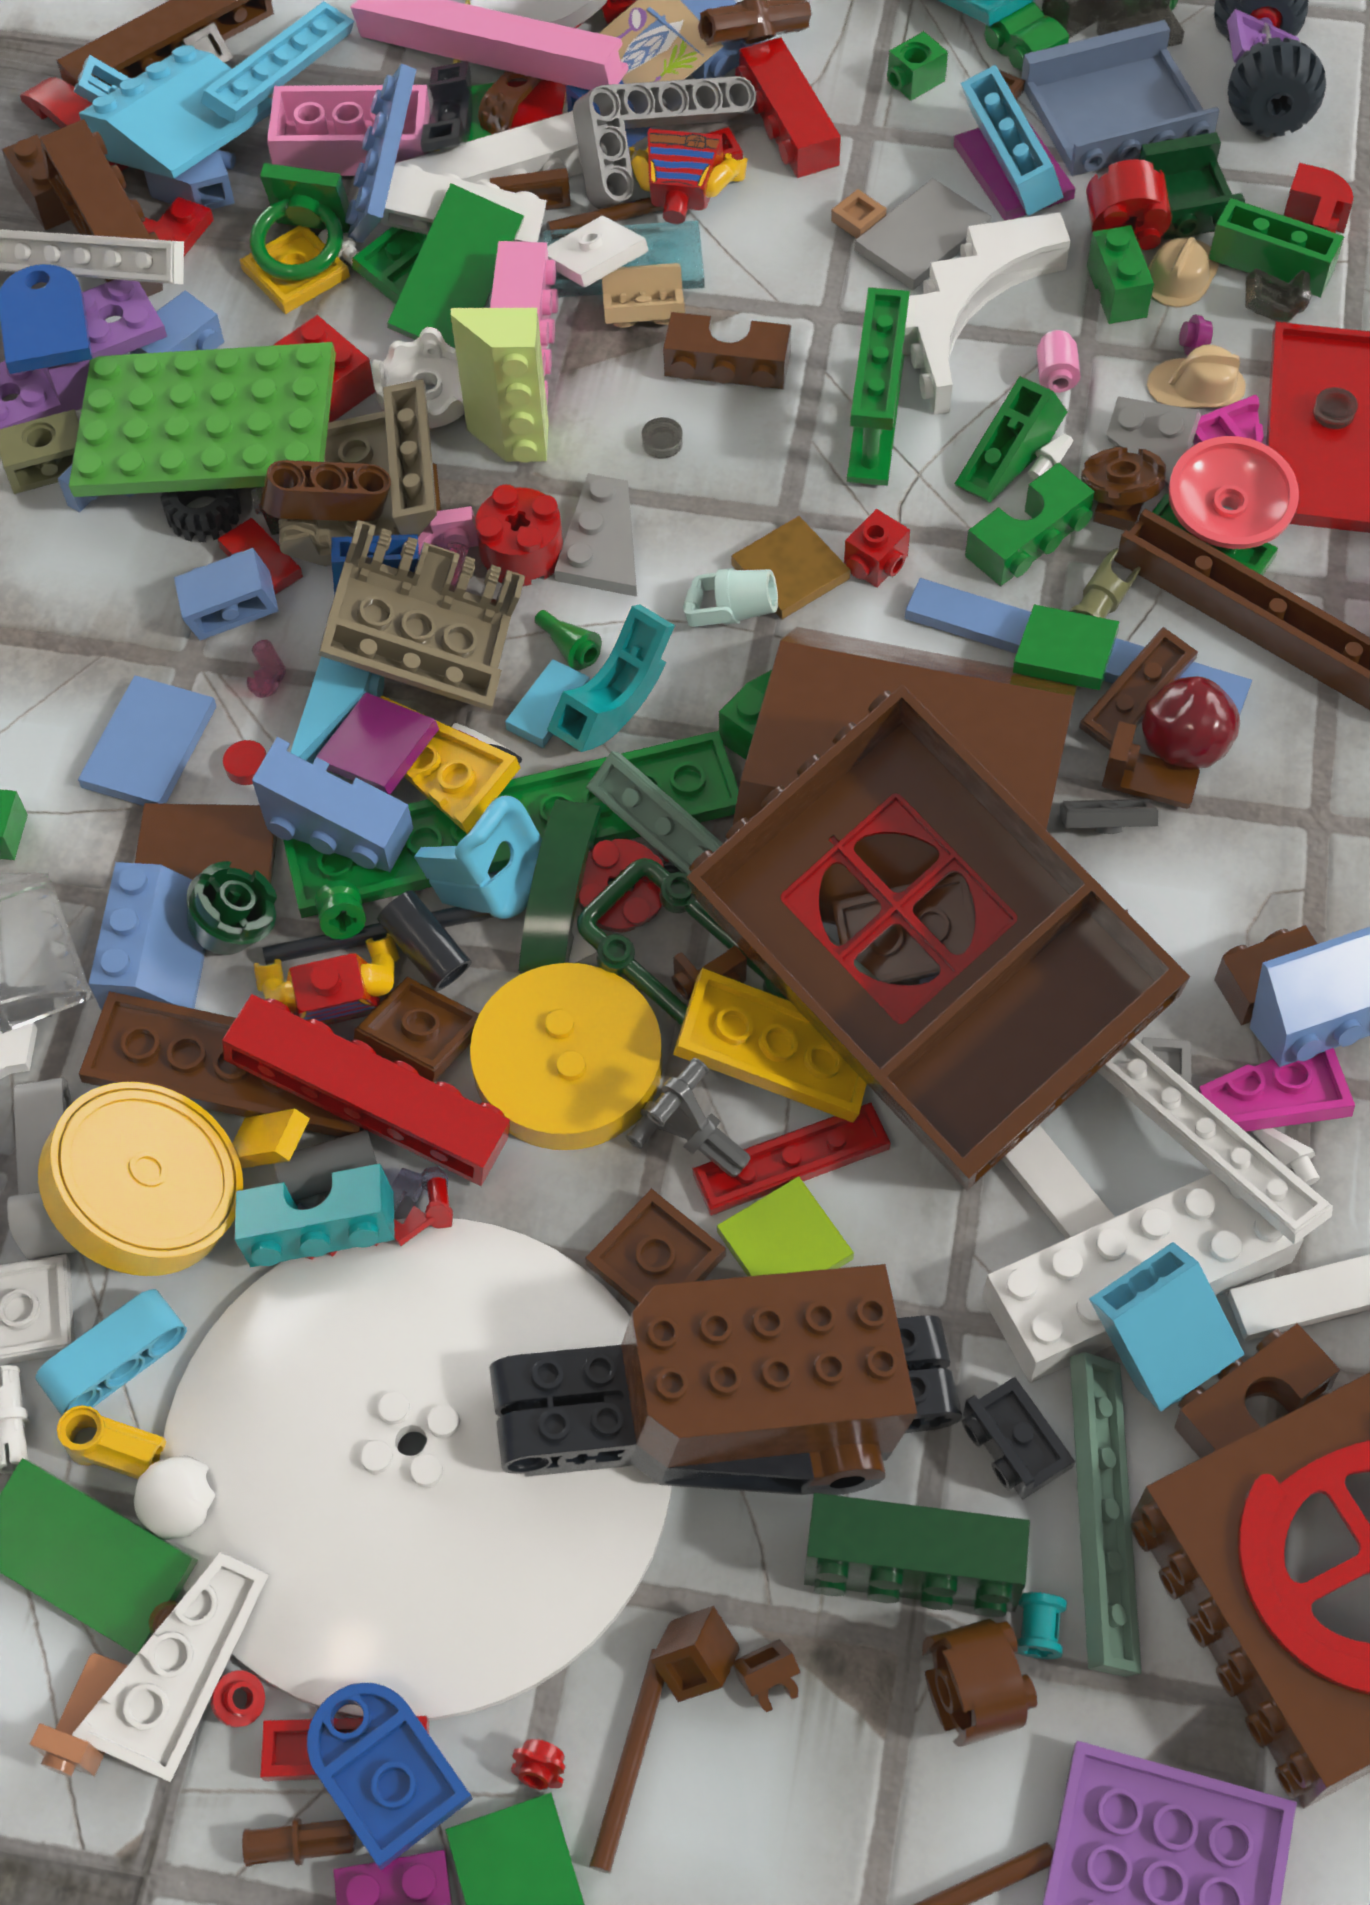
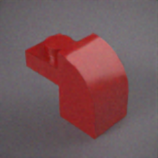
[1283,162,1353,233]

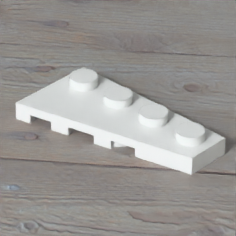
[72,1552,269,1782]

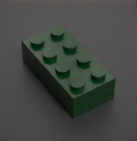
[804,1493,1030,1617]

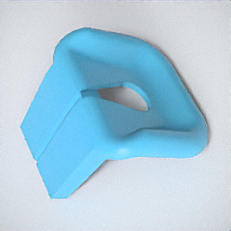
[414,796,542,919]

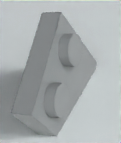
[1106,396,1200,487]

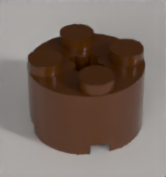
[922,1618,1037,1747]

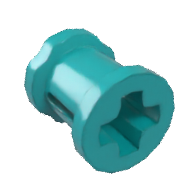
[1017,1592,1067,1659]

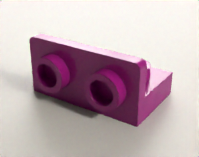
[333,1850,452,1905]

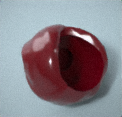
[1142,676,1240,769]

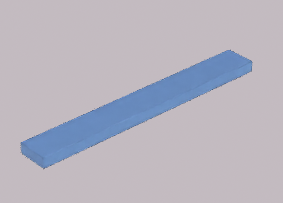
[905,578,1252,715]

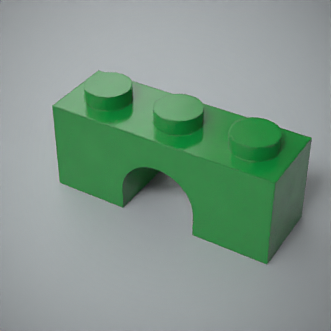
[965,462,1095,586]

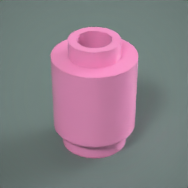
[1037,330,1080,393]

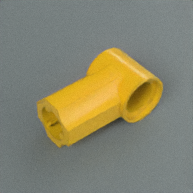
[57,1405,166,1479]

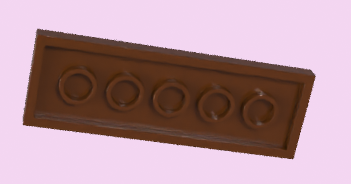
[79,991,384,1137]

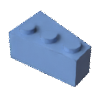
[252,737,413,872]

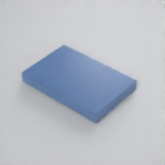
[78,675,217,806]

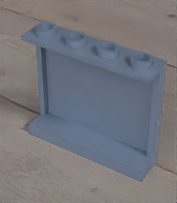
[1021,20,1220,176]

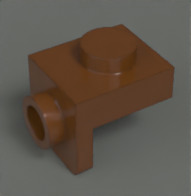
[671,946,747,1000]

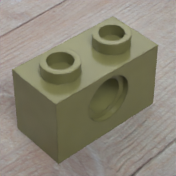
[0,409,79,494]

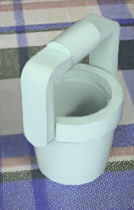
[683,568,778,627]

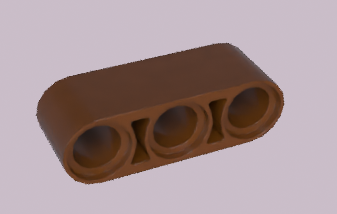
[261,460,391,522]

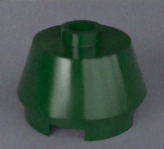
[187,861,277,955]

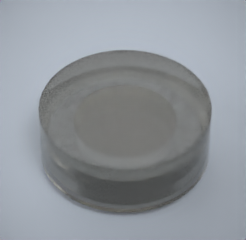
[1313,387,1358,429]
[642,417,683,459]

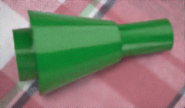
[534,610,602,670]

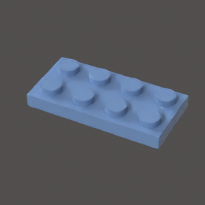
[345,63,417,243]

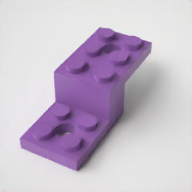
[0,280,167,429]

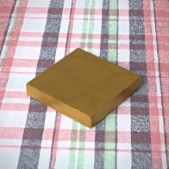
[731,516,850,619]

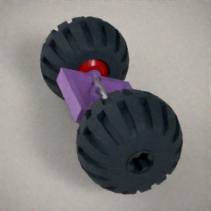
[1214,0,1326,137]

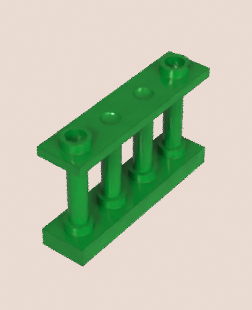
[847,287,910,486]

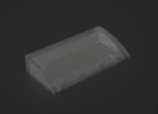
[0,872,94,1034]

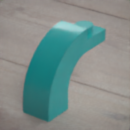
[547,604,675,752]

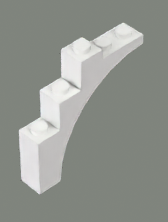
[902,212,1071,415]

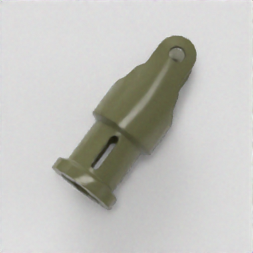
[1070,548,1141,618]

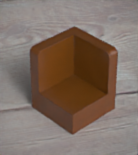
[651,1605,740,1702]

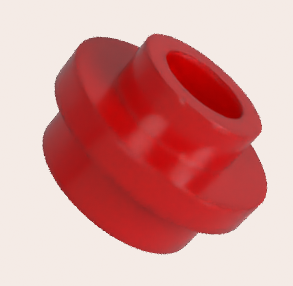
[211,1670,265,1727]

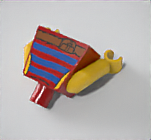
[629,128,748,224]
[254,933,400,1025]

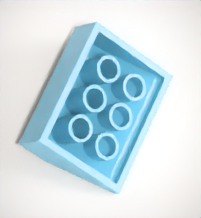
[79,45,272,179]

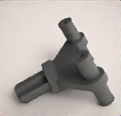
[626,1058,750,1177]

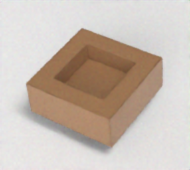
[831,189,887,239]

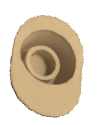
[1148,237,1219,308]
[1147,345,1246,408]

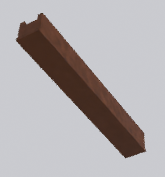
[1114,508,1370,710]

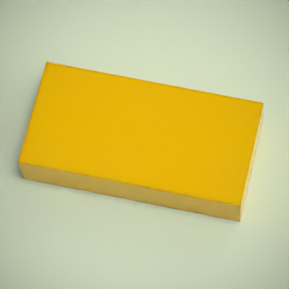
[232,1108,310,1168]

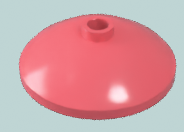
[1168,436,1299,549]

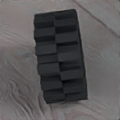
[160,488,241,542]

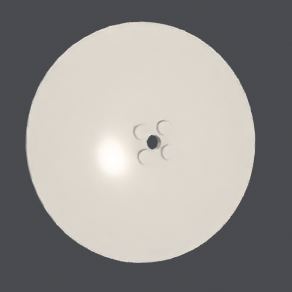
[160,1218,672,1721]

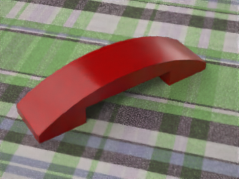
[19,77,129,171]

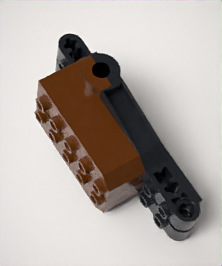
[489,1264,962,1495]

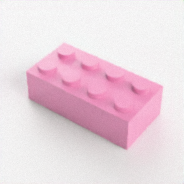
[267,85,431,176]
[490,241,558,403]

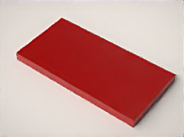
[1266,322,1370,533]

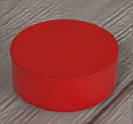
[223,740,267,785]

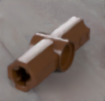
[698,0,812,46]

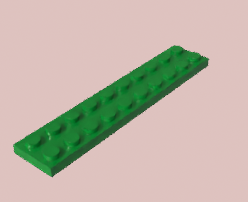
[283,730,739,918]

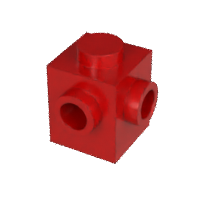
[844,508,910,588]

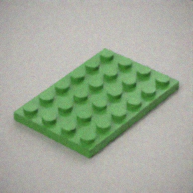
[69,342,336,497]

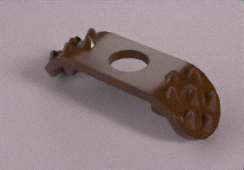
[478,71,542,134]

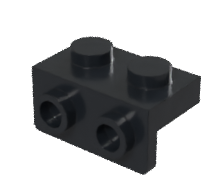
[962,1377,1075,1500]

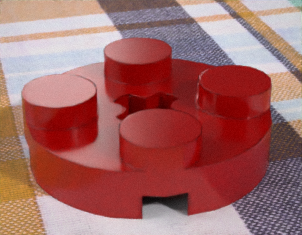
[578,839,664,933]

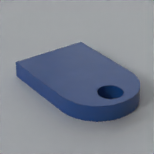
[0,264,93,374]
[307,1683,473,1870]

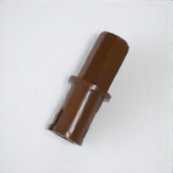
[242,1818,356,1867]

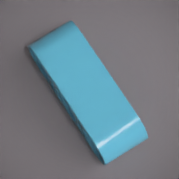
[35,1289,187,1416]

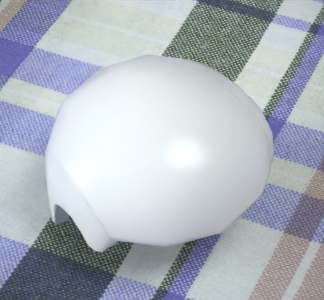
[134,1456,215,1540]

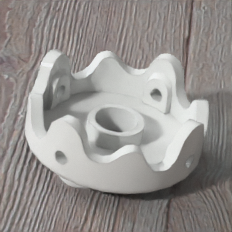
[372,327,465,429]

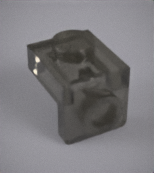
[1245,268,1311,323]

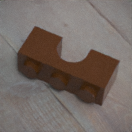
[663,312,791,389]
[1174,1323,1340,1458]

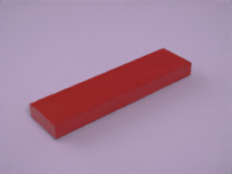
[692,1102,891,1216]

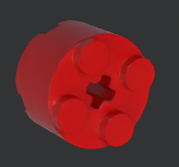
[1086,159,1172,250]
[475,484,563,586]

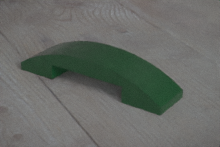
[518,799,602,974]

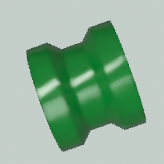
[315,880,366,939]

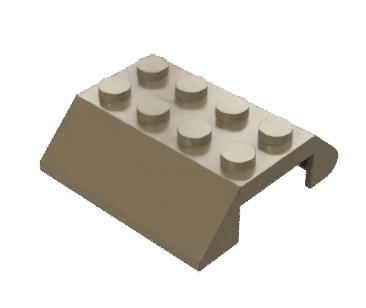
[278,379,437,566]
[318,520,525,711]

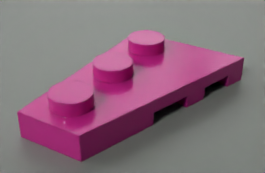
[1198,1048,1355,1132]

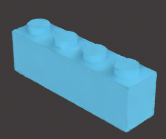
[961,64,1064,216]

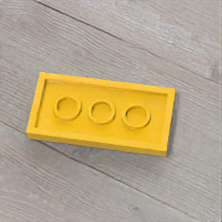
[673,968,867,1123]

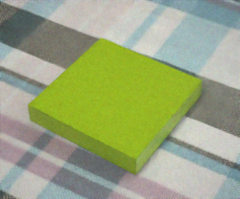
[717,1176,854,1276]

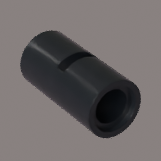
[377,890,472,991]

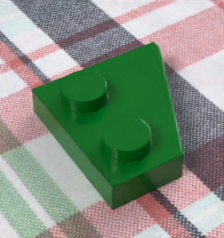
[352,227,427,304]

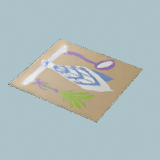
[599,0,724,84]

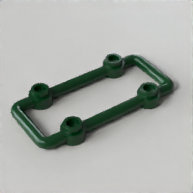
[577,858,789,1026]

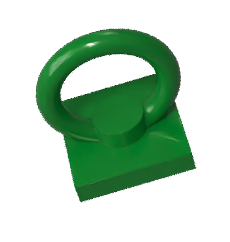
[250,163,351,281]

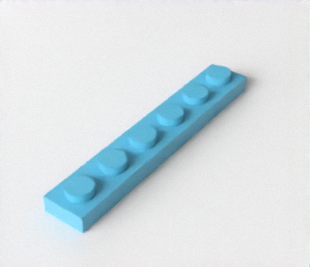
[201,1,355,124]

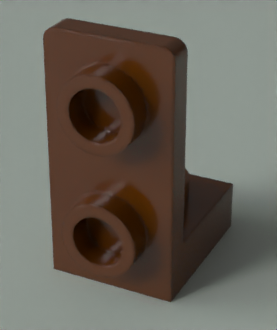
[1102,721,1200,809]

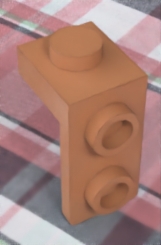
[29,1653,128,1777]

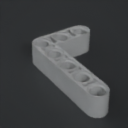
[573,76,756,209]

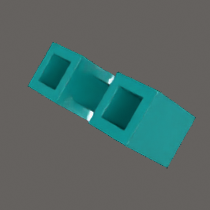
[235,1163,395,1268]

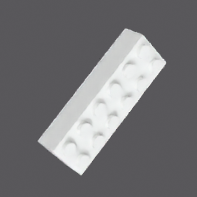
[982,1173,1304,1383]

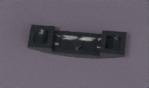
[420,61,472,152]

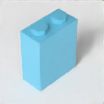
[1089,1242,1245,1412]

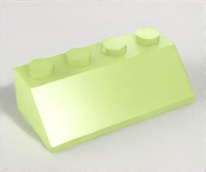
[451,308,549,463]

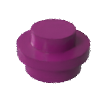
[1179,314,1213,356]

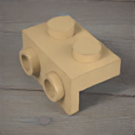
[602,263,685,327]

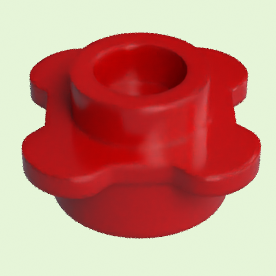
[511,1739,565,1790]

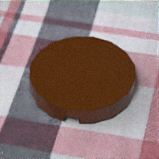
[1081,447,1166,505]

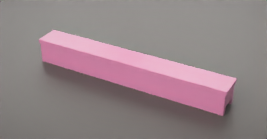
[350,0,628,90]

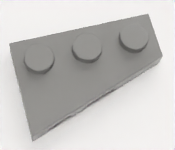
[554,473,637,597]

